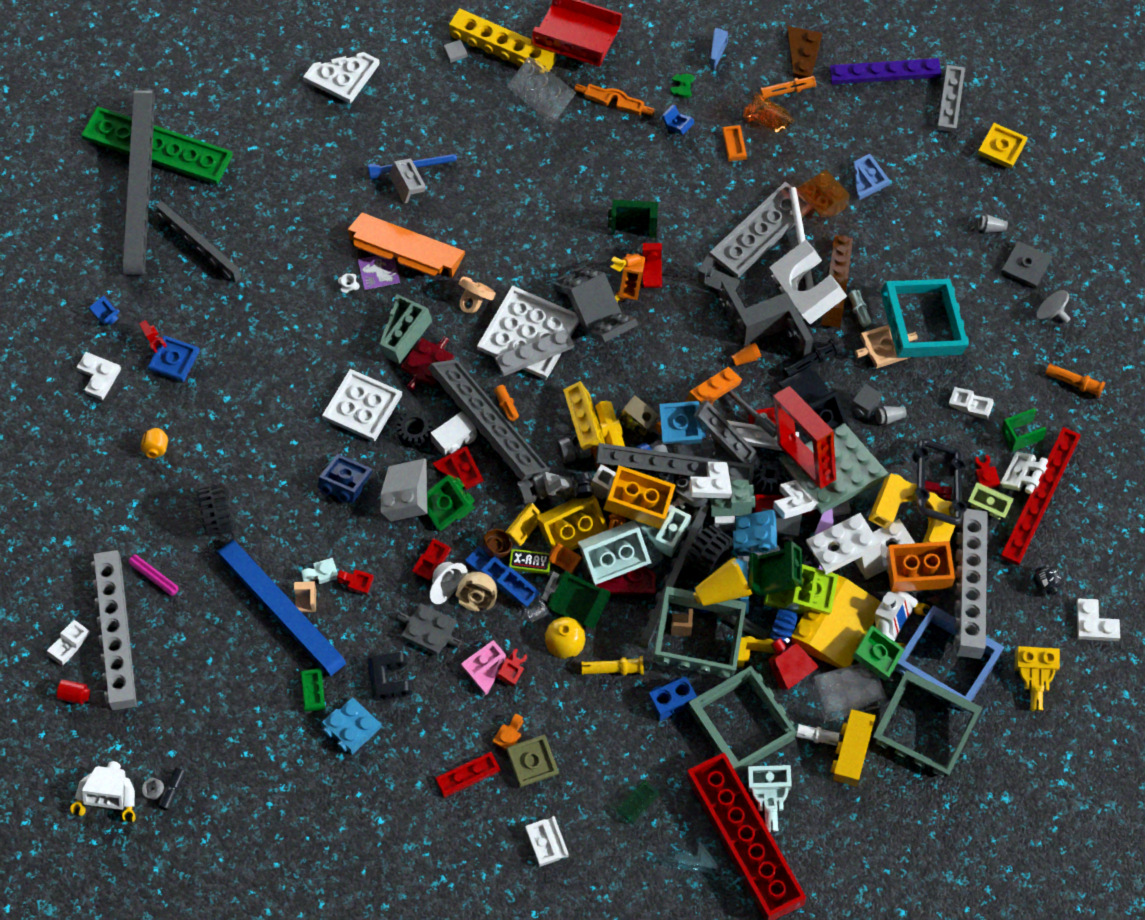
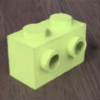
[968,482,1013,519]

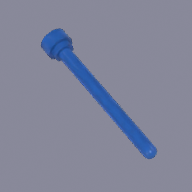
[368,154,457,179]

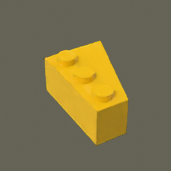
[831,709,876,787]

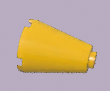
[693,557,752,606]

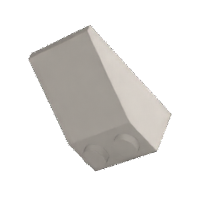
[381,459,427,521]

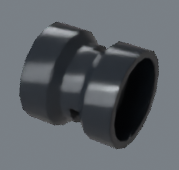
[571,473,594,499]

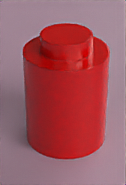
[57,679,90,705]

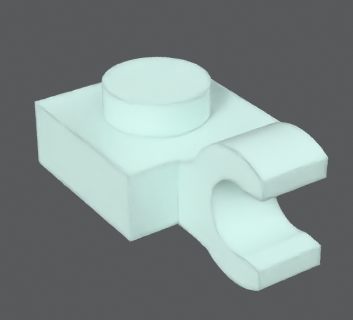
[301,558,338,584]

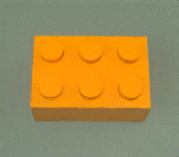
[603,465,676,529]

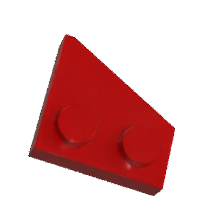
[433,446,484,490]

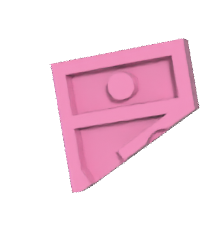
[461,640,506,696]

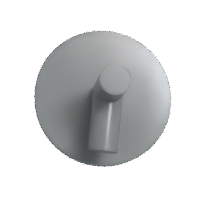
[1037,290,1070,323]

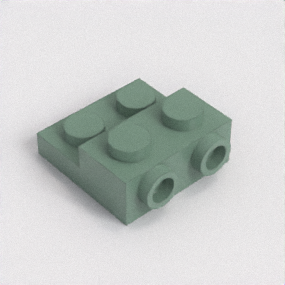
[709,479,755,517]

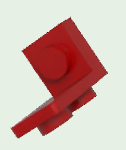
[642,243,662,288]

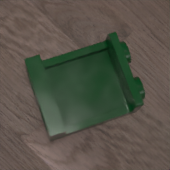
[608,199,658,238]
[748,541,803,596]
[547,571,611,630]

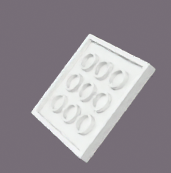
[477,286,579,380]

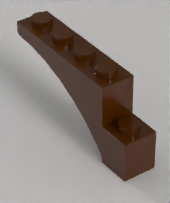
[821,235,853,328]

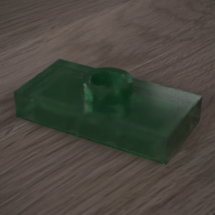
[617,779,660,825]

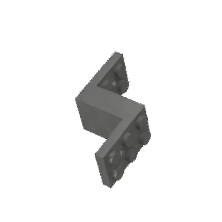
[553,266,638,342]
[718,278,813,358]

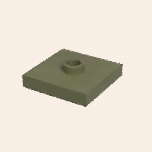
[505,735,559,788]

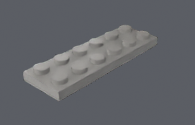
[710,182,814,278]

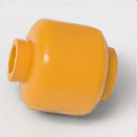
[141,428,168,458]

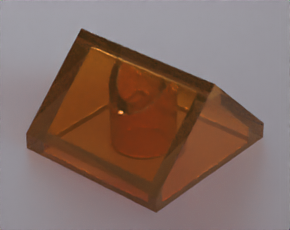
[748,92,795,133]

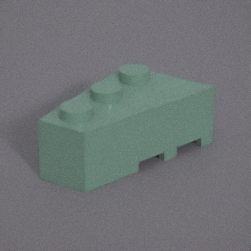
[380,294,432,364]

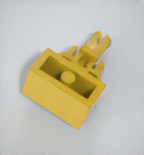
[1014,646,1060,711]

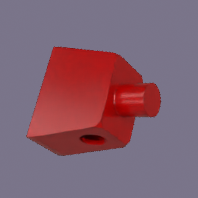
[768,638,818,690]

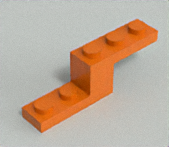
[655,367,742,434]

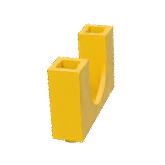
[868,473,955,543]

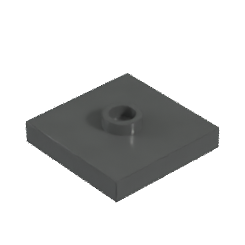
[1001,241,1053,289]

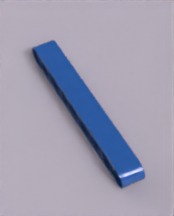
[216,539,346,677]

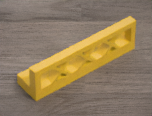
[563,381,605,450]

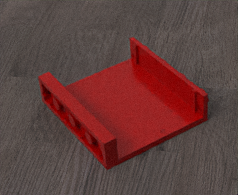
[531,0,622,67]

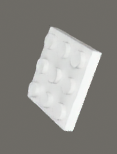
[322,369,402,442]

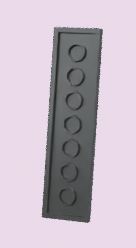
[428,359,550,480]

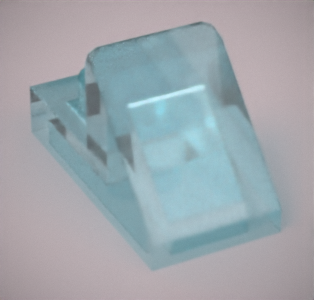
[674,841,717,875]

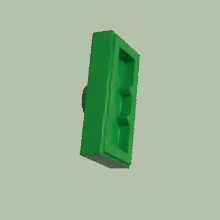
[301,669,326,712]

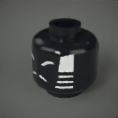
[1033,565,1063,596]

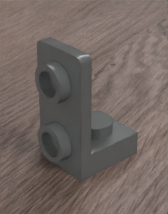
[697,256,740,291]

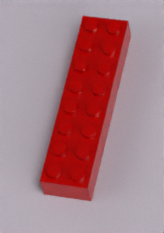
[687,752,806,920]

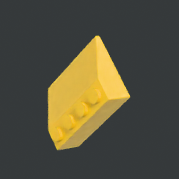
[791,572,881,671]

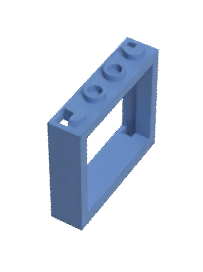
[894,605,1004,712]

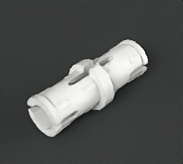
[796,724,839,746]

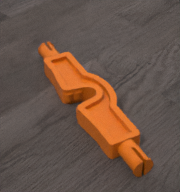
[574,84,655,116]

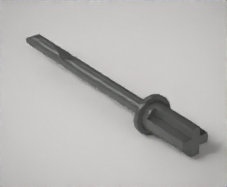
[711,374,777,438]

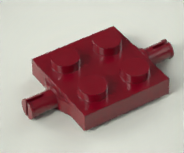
[401,336,455,391]

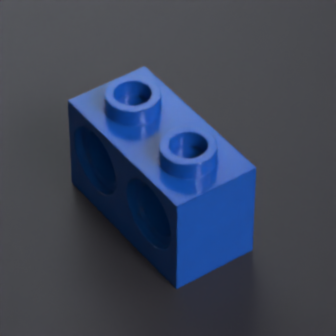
[649,676,697,721]

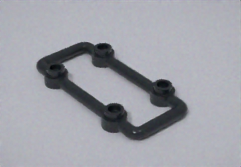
[912,438,967,525]

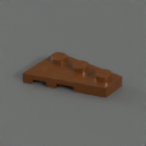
[787,26,823,79]

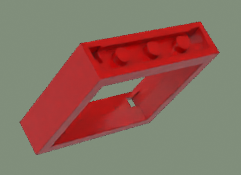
[773,386,836,490]

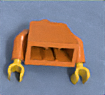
[610,253,645,302]

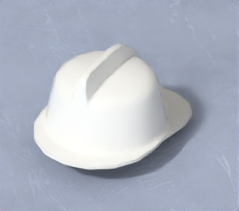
[430,562,467,604]

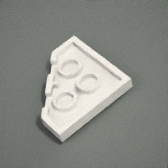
[303,52,380,104]

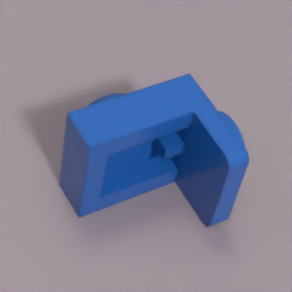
[662,105,694,135]
[88,296,120,326]

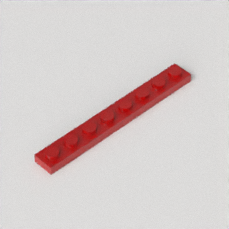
[1000,427,1081,566]

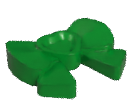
[670,74,695,98]

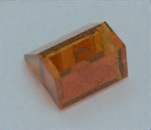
[797,169,850,216]

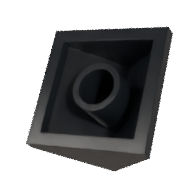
[808,391,849,430]

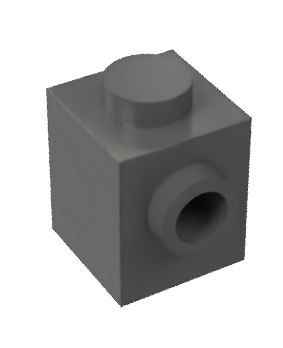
[851,384,882,420]

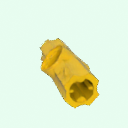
[595,400,625,446]

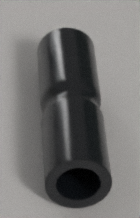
[157,768,186,811]

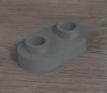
[674,478,708,507]

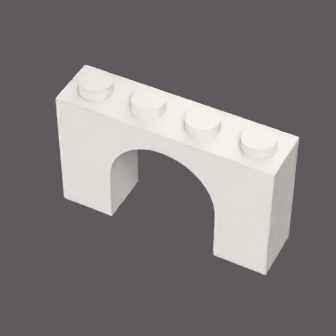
[769,239,847,324]

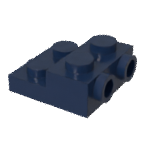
[318,454,372,504]

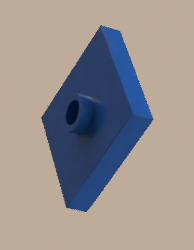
[148,335,200,383]

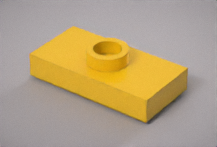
[505,503,542,546]

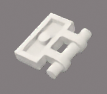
[1001,452,1048,494]

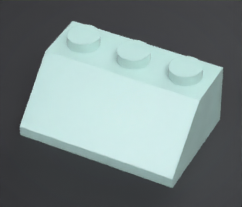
[578,520,651,585]

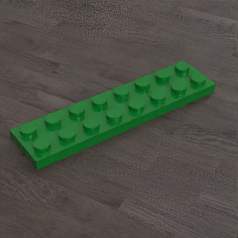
[81,106,233,185]

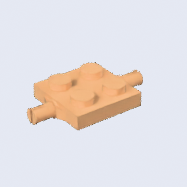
[855,325,918,368]

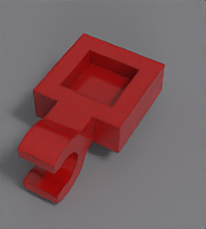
[139,320,167,353]
[337,569,374,596]

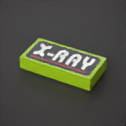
[509,549,551,575]

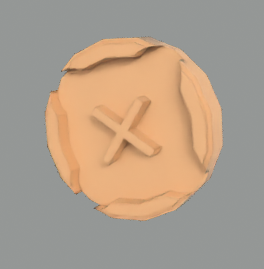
[459,276,496,313]

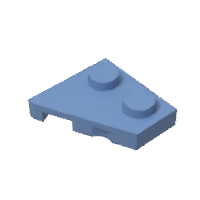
[854,154,890,200]

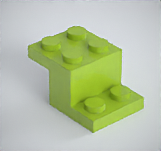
[763,564,838,615]

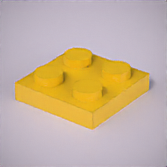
[978,123,1028,169]

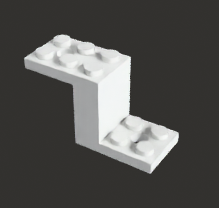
[806,513,915,580]

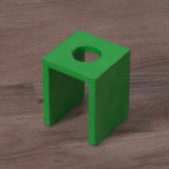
[1001,408,1047,452]

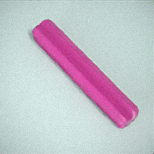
[129,554,179,596]

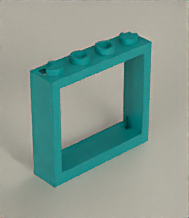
[880,279,969,358]

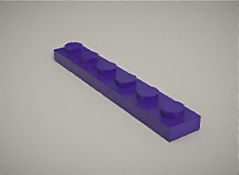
[829,58,941,85]

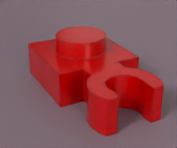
[974,455,1000,488]
[496,649,527,687]

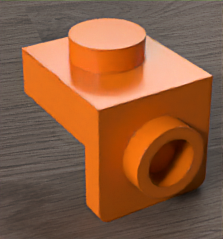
[549,543,583,574]

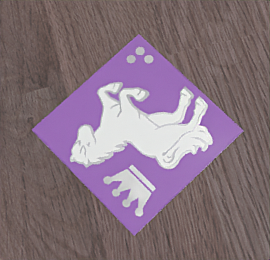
[358,256,400,290]

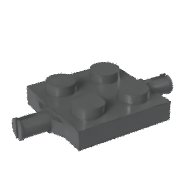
[397,604,462,656]

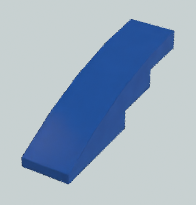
[465,546,540,608]

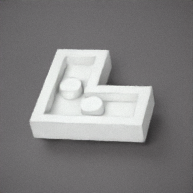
[77,352,121,400]
[689,462,732,499]
[773,480,818,519]
[1077,599,1120,641]

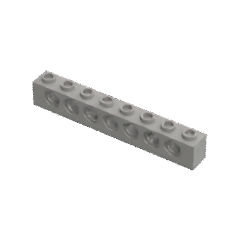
[953,509,988,659]
[91,550,137,710]

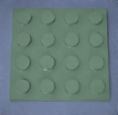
[778,423,888,514]

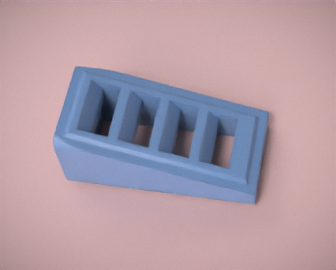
[710,28,728,70]

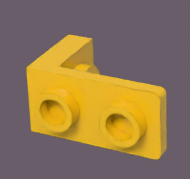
[737,636,776,668]

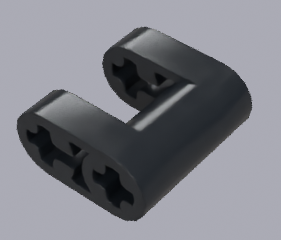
[367,652,412,701]

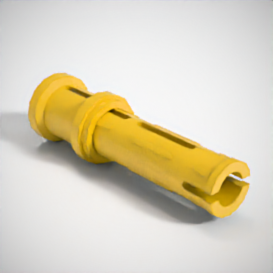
[582,656,644,676]

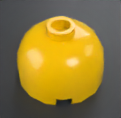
[545,617,585,659]

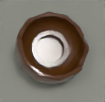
[482,528,513,559]

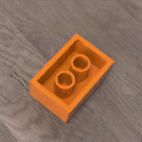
[886,541,955,592]

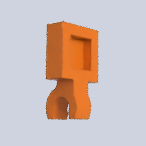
[493,714,524,751]

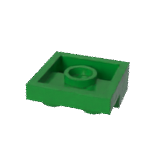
[427,475,475,531]
[852,625,905,681]

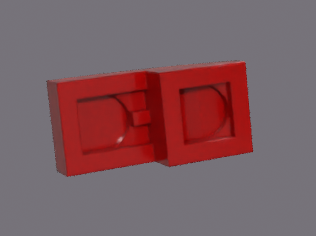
[412,538,452,581]

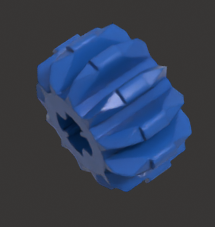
[770,609,797,645]

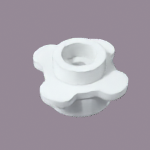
[338,274,360,293]

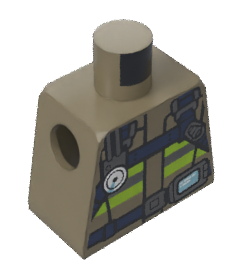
[619,395,661,439]

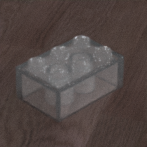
[507,57,576,122]
[812,663,886,722]

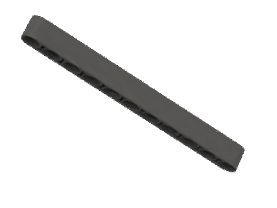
[123,90,155,275]

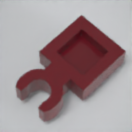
[925,481,953,500]

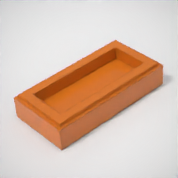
[722,125,747,162]

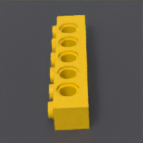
[449,8,556,77]

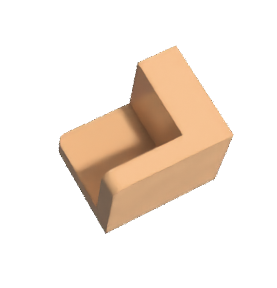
[294,581,316,612]

